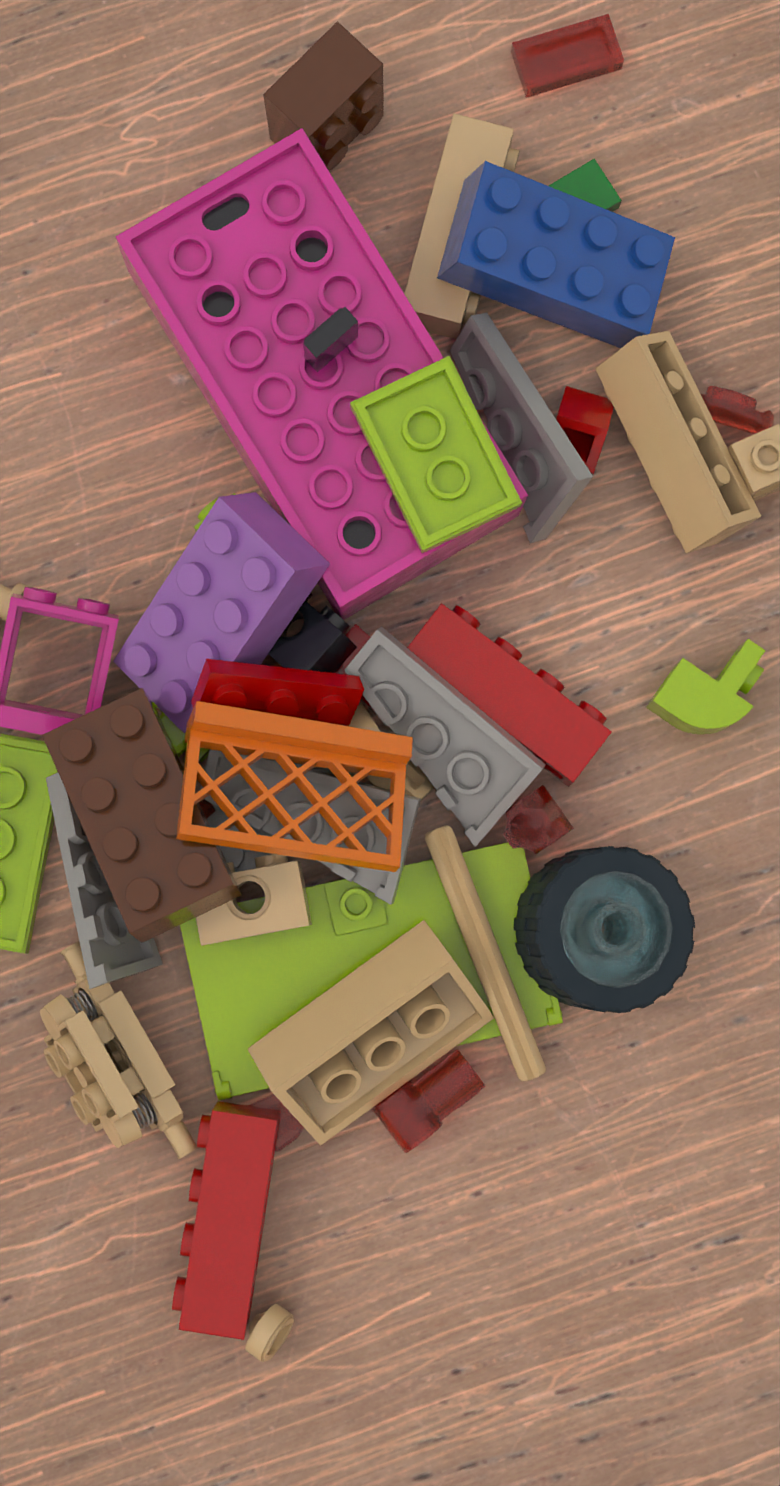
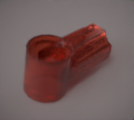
[502,785,574,855]
[372,1048,485,1153]

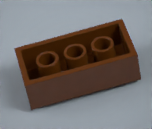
[42,688,242,943]

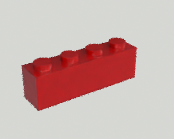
[407,603,612,787]
[172,1101,281,1340]

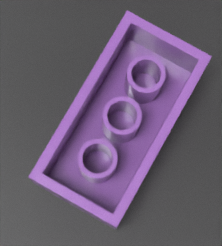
[113,492,330,733]

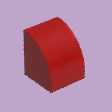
[556,386,614,474]

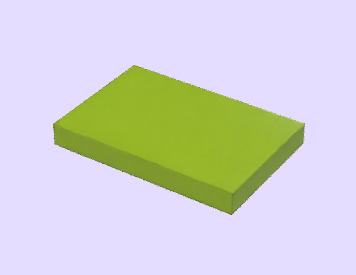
[350,356,522,554]

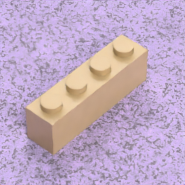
[404,113,520,339]
[595,330,761,554]

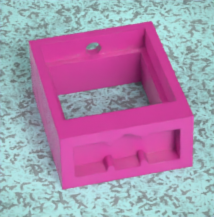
[0,587,119,735]

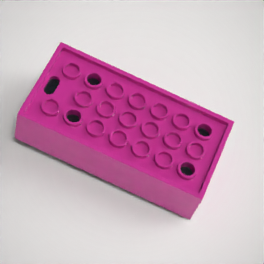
[115,128,528,620]

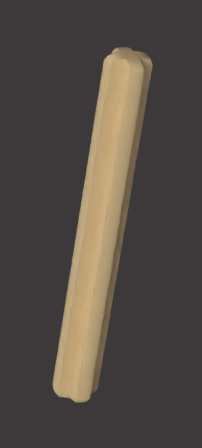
[425,825,546,1081]

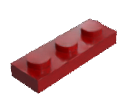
[191,658,365,726]

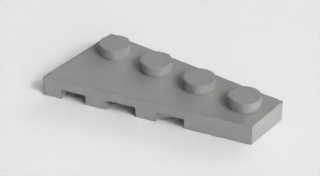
[450,313,593,543]
[345,626,546,847]
[199,749,421,905]
[46,772,163,989]

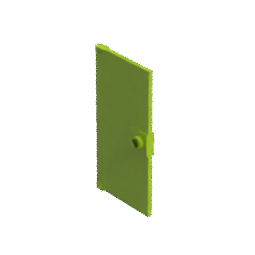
[180,839,563,1101]

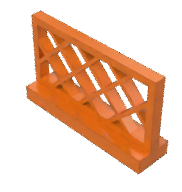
[176,701,413,872]

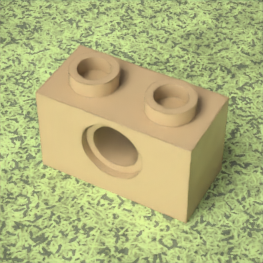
[196,854,312,946]

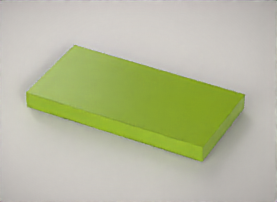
[0,733,58,954]

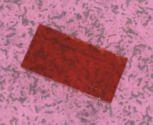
[511,14,624,98]

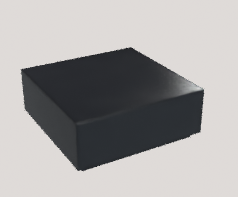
[303,307,358,372]

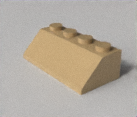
[248,920,495,1146]

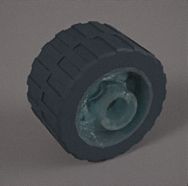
[514,846,695,1013]

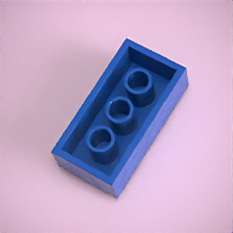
[437,161,675,348]

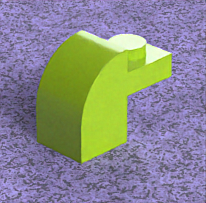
[646,639,766,734]

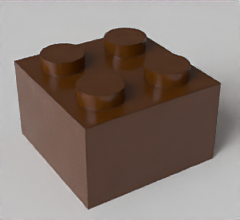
[263,21,384,171]

